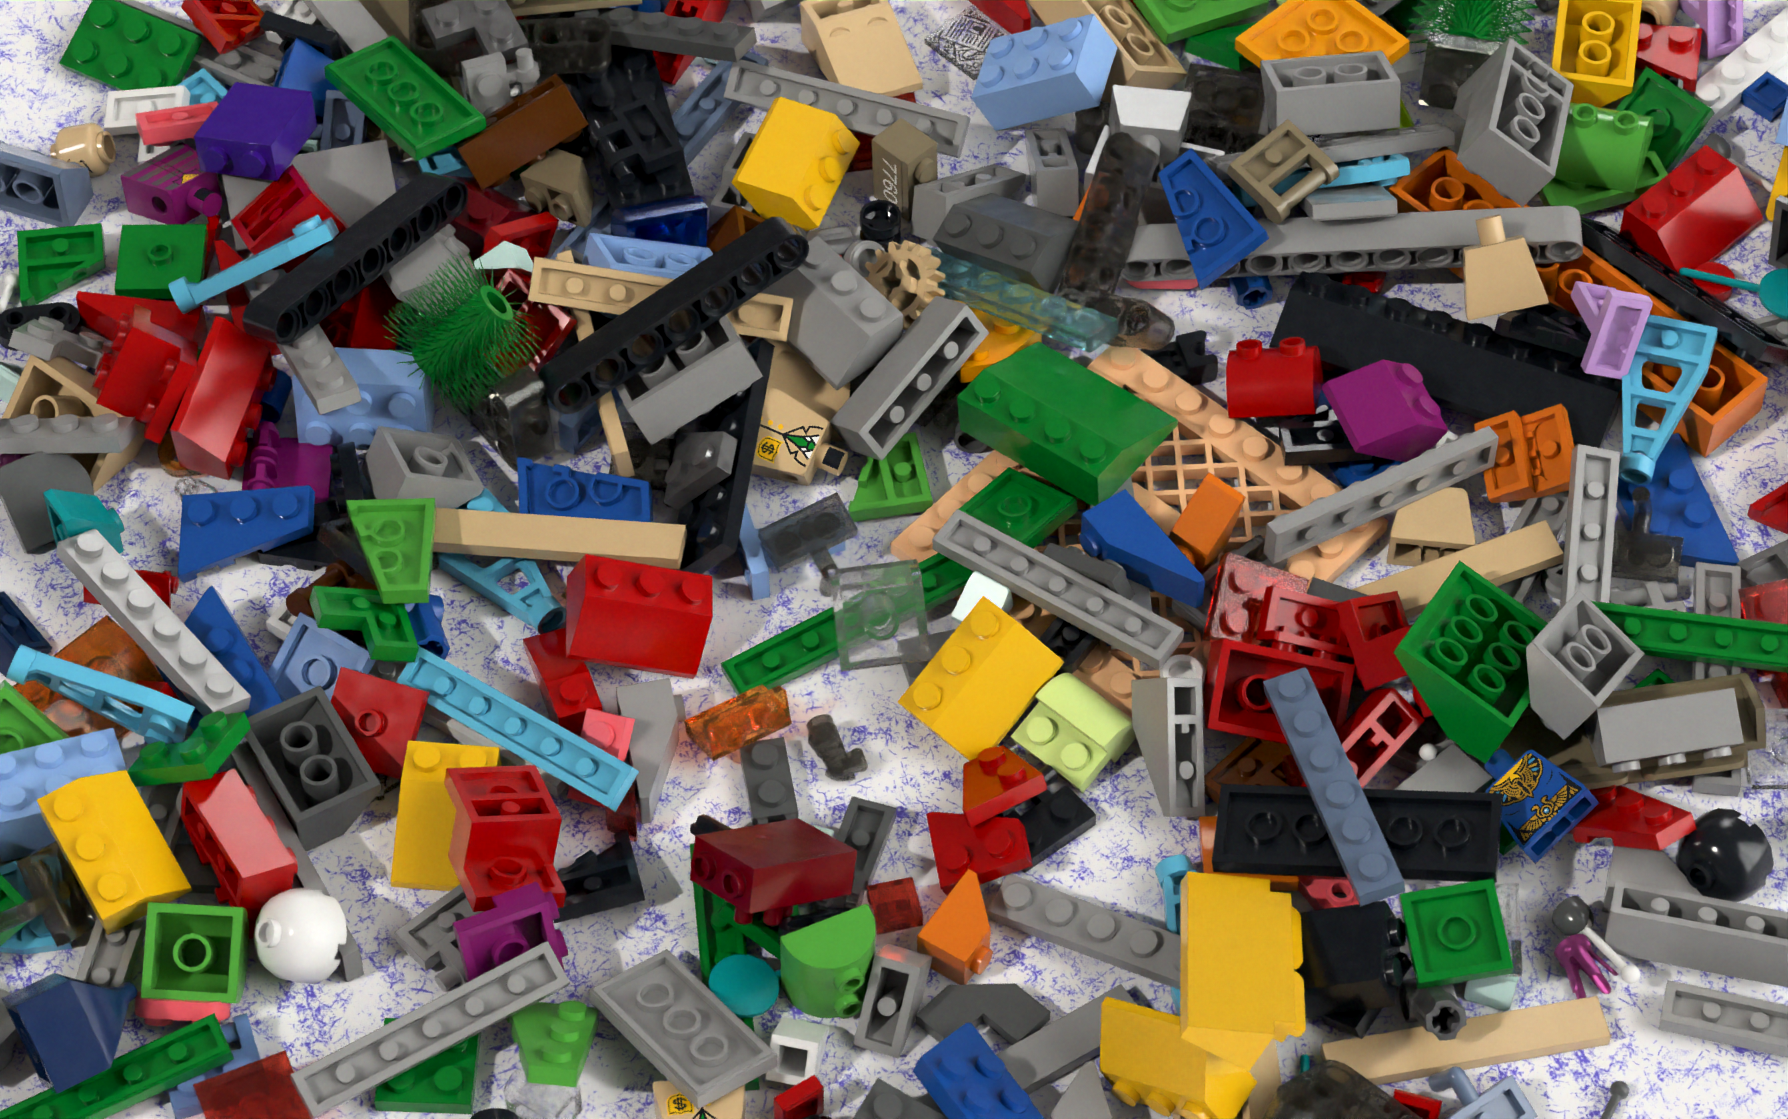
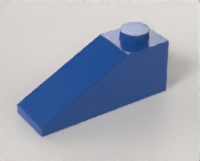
[1079,489,1205,608]

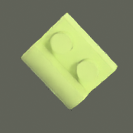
[1011,672,1136,794]

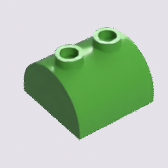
[1554,102,1654,193]
[140,902,249,1004]
[780,903,876,1019]

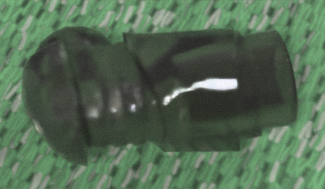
[806,714,868,782]

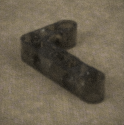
[1052,132,1175,350]
[399,314,555,472]

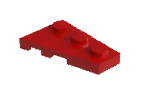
[1567,785,1697,851]

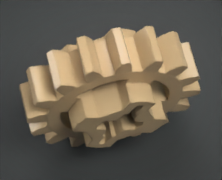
[864,240,946,331]

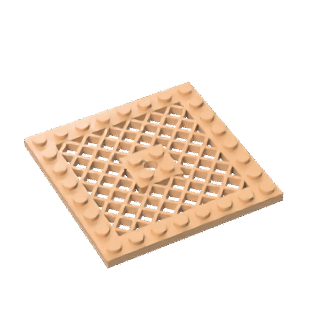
[890,337,1388,718]

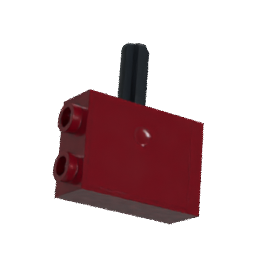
[690,814,857,926]

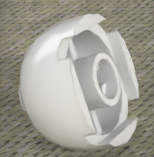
[254,888,347,984]

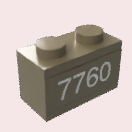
[872,118,938,222]

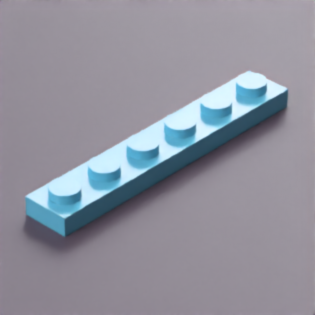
[396,645,639,812]

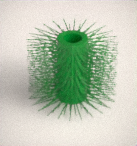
[1405,0,1538,84]
[382,252,542,413]

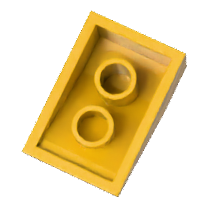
[391,740,502,891]

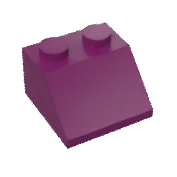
[1321,359,1449,462]

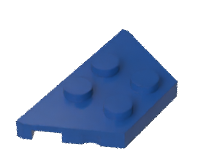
[1616,433,1740,568]
[156,586,285,731]
[913,1023,1044,1119]

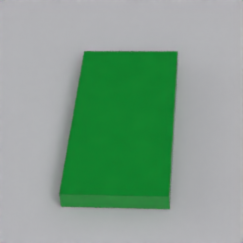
[324,35,486,161]

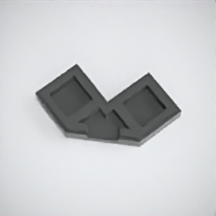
[916,983,1050,1045]

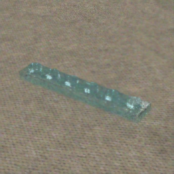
[926,247,1119,353]

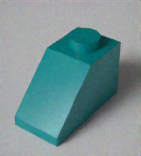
[43,489,125,554]

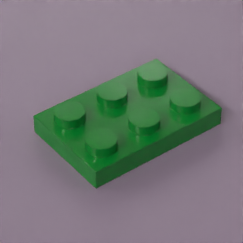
[59,0,203,91]

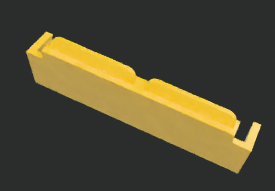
[1180,872,1306,1071]

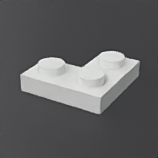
[104,85,190,165]

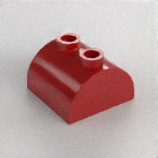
[1226,337,1323,418]

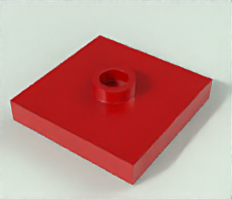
[331,667,430,780]

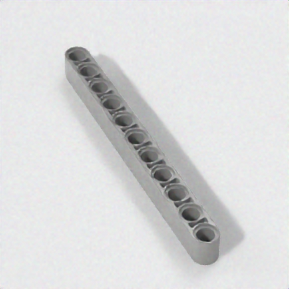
[1117,206,1584,282]

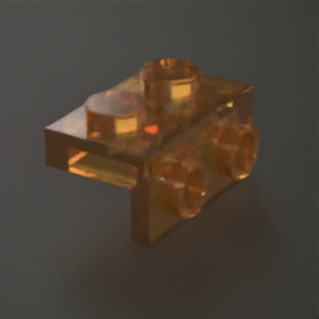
[684,684,792,761]

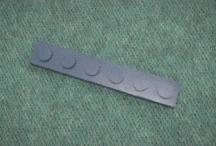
[1263,667,1405,907]

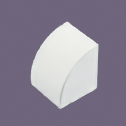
[765,1017,829,1085]

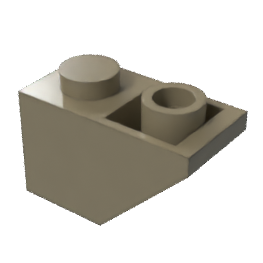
[520,148,594,228]

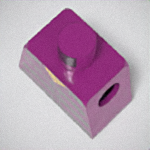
[120,142,222,224]

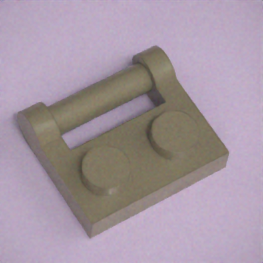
[1227,119,1339,224]

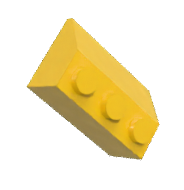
[1550,0,1642,108]
[731,97,860,232]
[898,596,1064,761]
[37,770,192,935]
[1099,996,1257,1119]

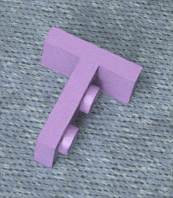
[1678,0,1743,60]
[1570,281,1653,380]

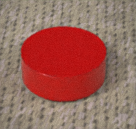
[1691,262,1735,302]

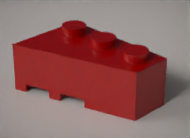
[181,769,298,939]

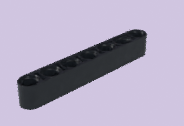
[242,172,468,346]
[537,217,809,414]

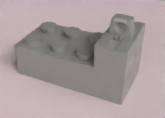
[1453,37,1574,207]

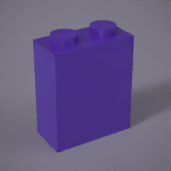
[194,82,317,181]

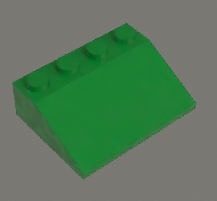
[957,342,1178,506]
[1394,560,1548,764]

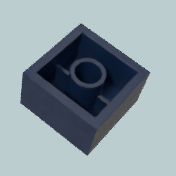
[2,973,138,1094]

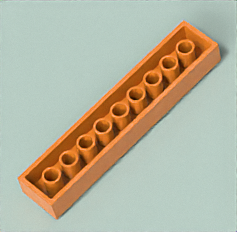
[1388,146,1769,458]

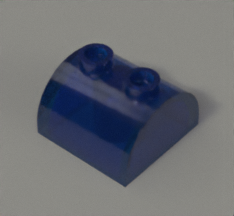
[611,195,708,247]

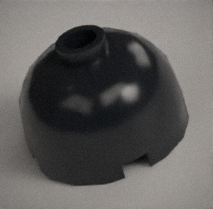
[1675,808,1774,902]

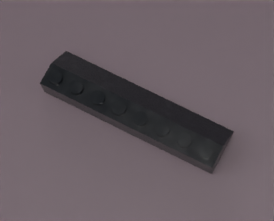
[1269,271,1622,448]

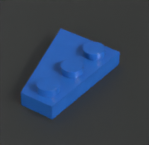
[1158,148,1269,290]
[517,457,654,523]
[178,485,315,583]

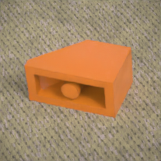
[1169,472,1246,574]
[917,869,993,985]

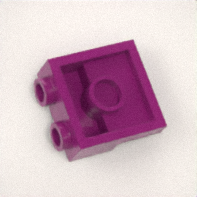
[453,882,568,982]

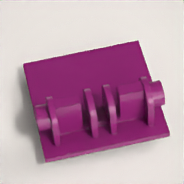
[242,421,334,504]

